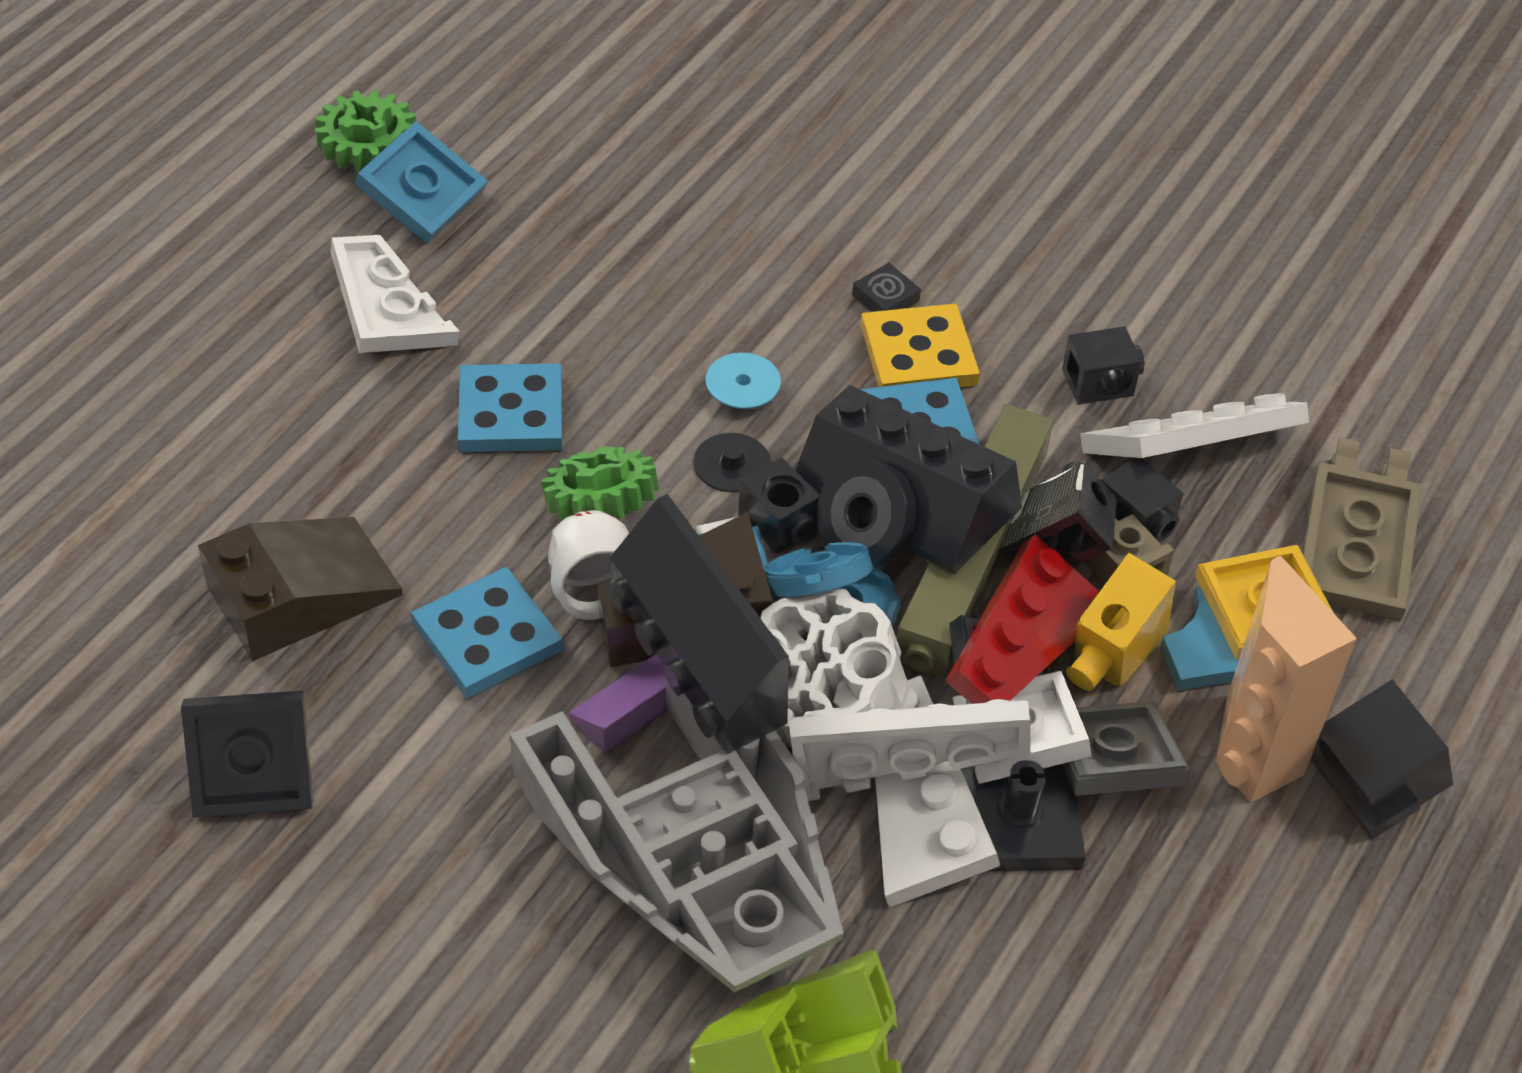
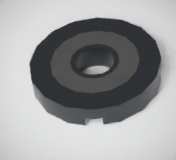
[817,459,916,566]

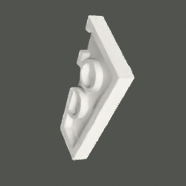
[331,235,460,353]

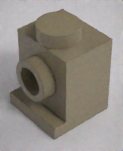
[1085,514,1174,584]

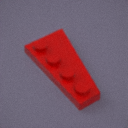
[946,534,1100,704]

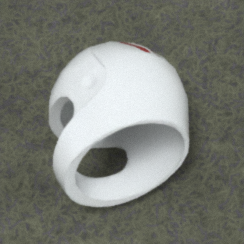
[548,510,629,620]

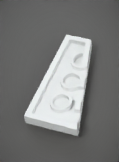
[1080,393,1309,458]
[875,676,1000,908]
[790,699,1031,801]

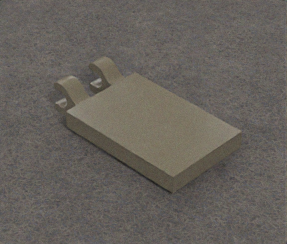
[1302,437,1423,621]

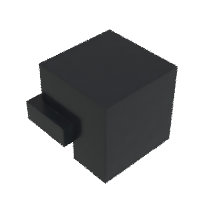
[1310,679,1453,840]

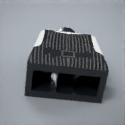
[999,462,1117,567]

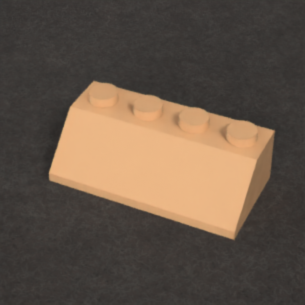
[1216,556,1357,803]

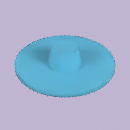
[706,353,781,409]

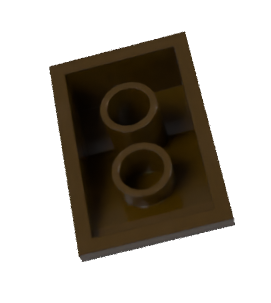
[198,517,403,661]

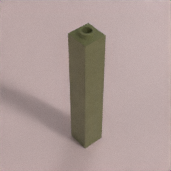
[897,404,1054,679]

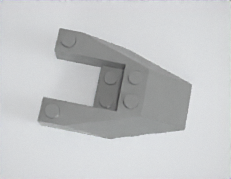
[510,679,844,993]

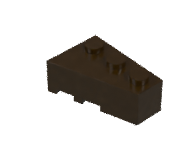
[597,512,772,667]

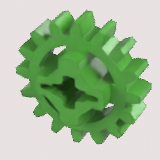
[315,90,416,173]
[542,446,659,520]

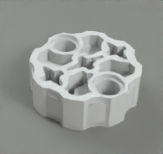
[761,588,907,750]

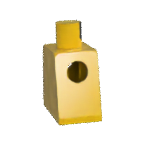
[1066,553,1176,691]

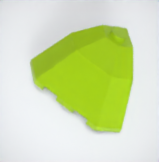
[690,949,902,1073]

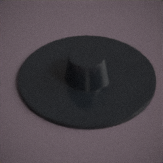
[694,433,771,492]

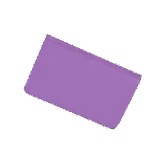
[568,655,667,753]

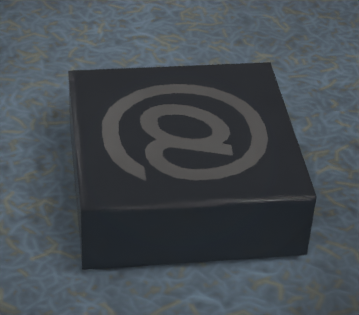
[852,263,921,312]

